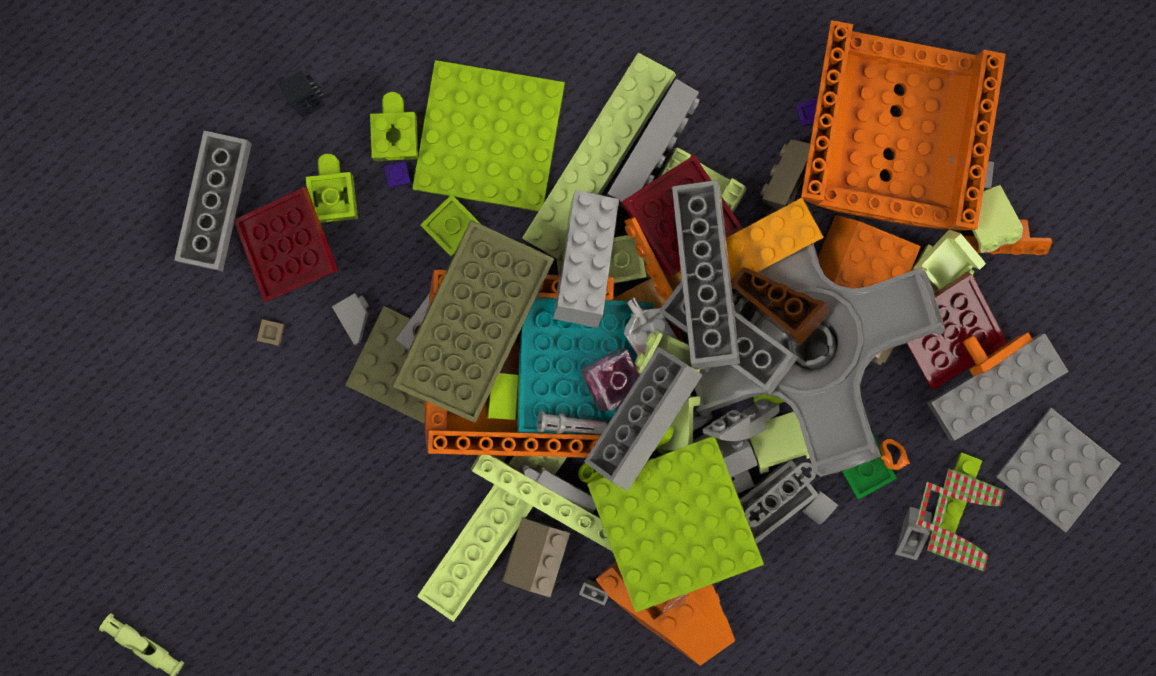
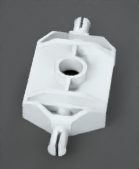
[624,297,677,355]

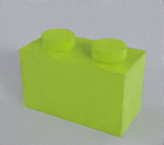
[486,373,519,420]

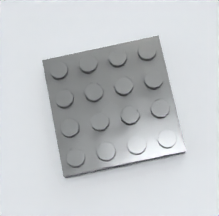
[995,408,1121,532]

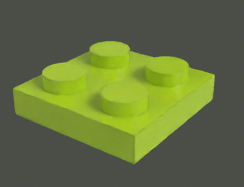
[421,194,480,257]

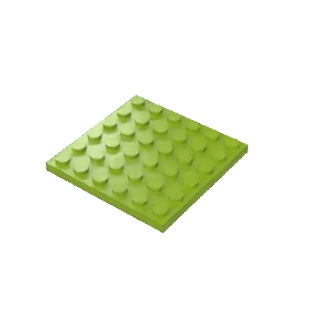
[413,60,565,212]
[588,437,764,612]

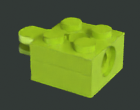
[370,92,418,161]
[306,154,358,223]

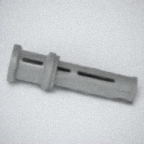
[537,411,607,435]

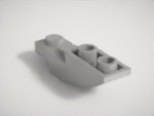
[703,399,779,441]

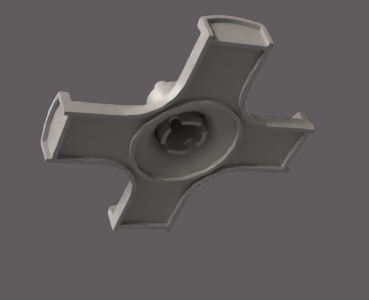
[695,243,946,477]

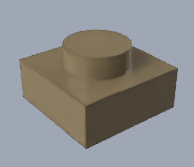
[257,319,285,346]

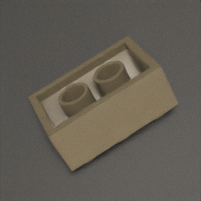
[760,139,810,210]
[502,517,570,597]

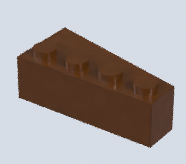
[731,267,830,346]

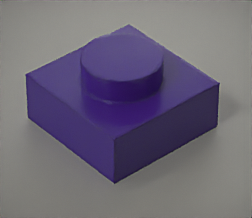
[795,98,817,127]
[384,161,411,188]

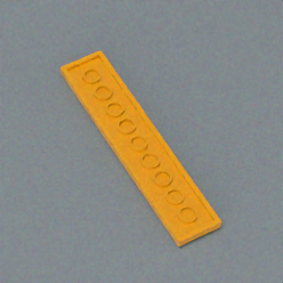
[612,198,824,320]

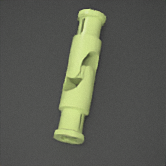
[99,613,184,676]

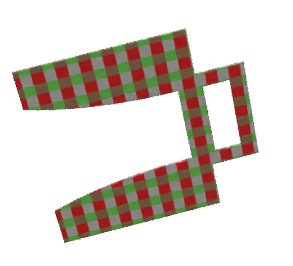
[916,468,1005,572]

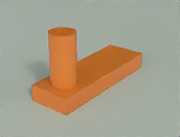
[963,333,1033,376]

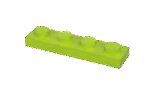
[929,452,982,535]

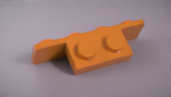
[624,217,673,300]
[964,220,1052,255]

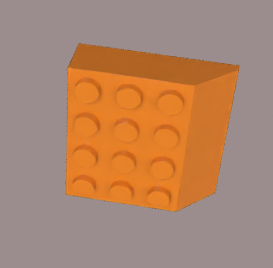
[818,215,921,289]

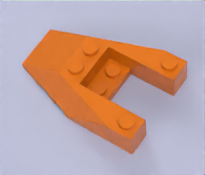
[596,562,735,666]

